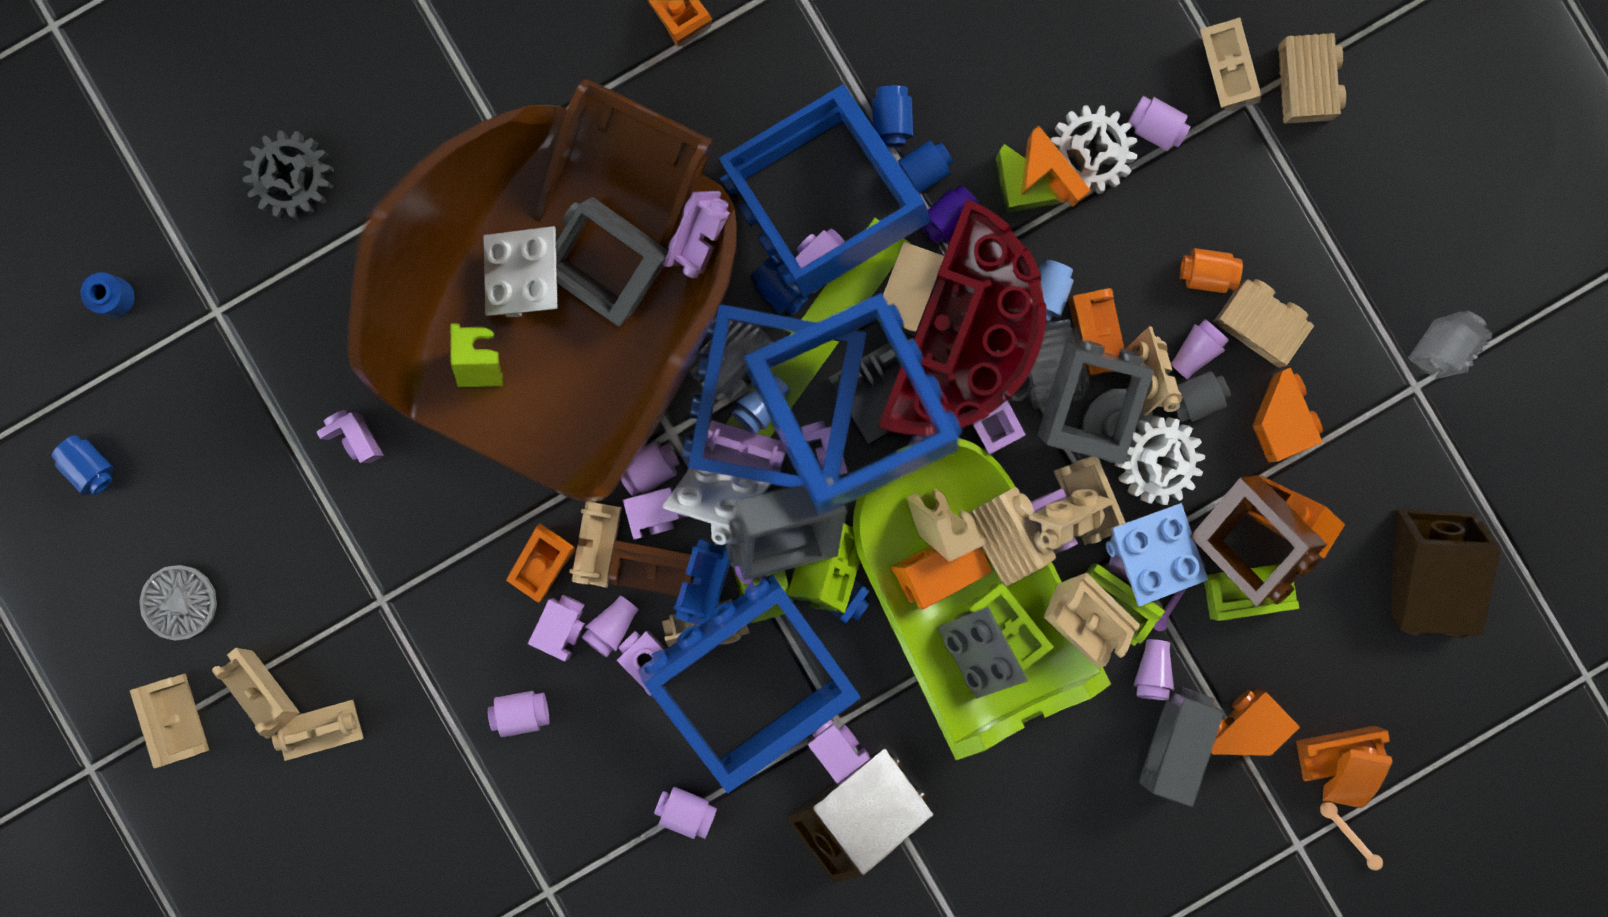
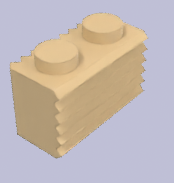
[1278,33,1346,124]
[1213,279,1314,368]
[968,487,1056,587]

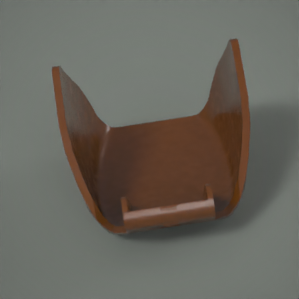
[348,78,737,502]

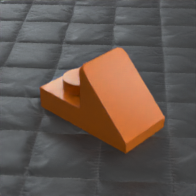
[648,0,712,48]
[1021,126,1091,207]
[506,524,576,603]

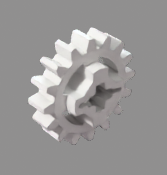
[1050,105,1137,194]
[1115,416,1205,505]

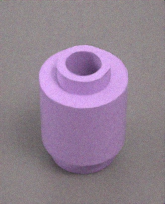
[1127,96,1191,151]
[621,441,680,497]
[488,690,550,738]
[654,787,717,839]

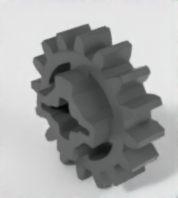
[242,130,334,220]

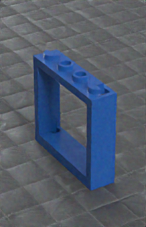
[718,84,930,297]
[744,293,962,516]
[682,304,866,487]
[638,574,861,793]

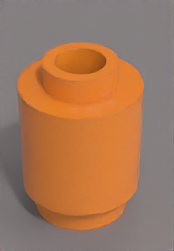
[1180,248,1243,293]

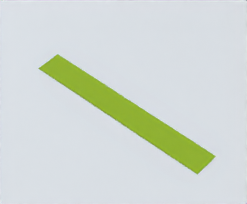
[726,218,910,438]

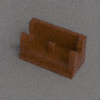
[608,540,693,596]

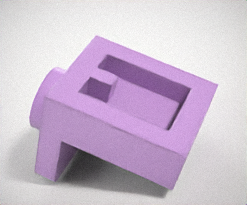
[316,410,384,464]
[801,421,848,476]

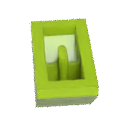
[996,144,1062,213]

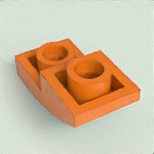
[1322,746,1392,808]

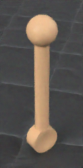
[1320,801,1383,871]

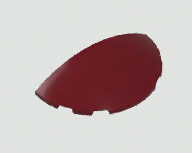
[878,199,1046,436]

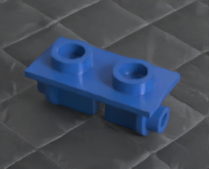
[673,540,730,626]

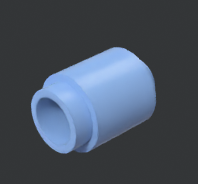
[1038,259,1074,322]

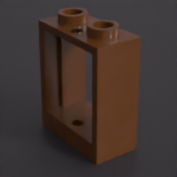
[1190,475,1327,606]

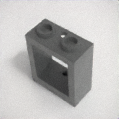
[555,197,669,327]
[1037,339,1154,464]
[726,477,846,581]
[1139,687,1224,807]

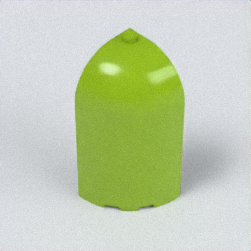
[853,439,1111,760]

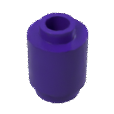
[921,185,980,245]

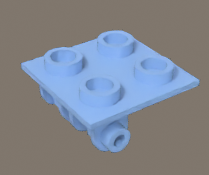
[1106,503,1208,606]

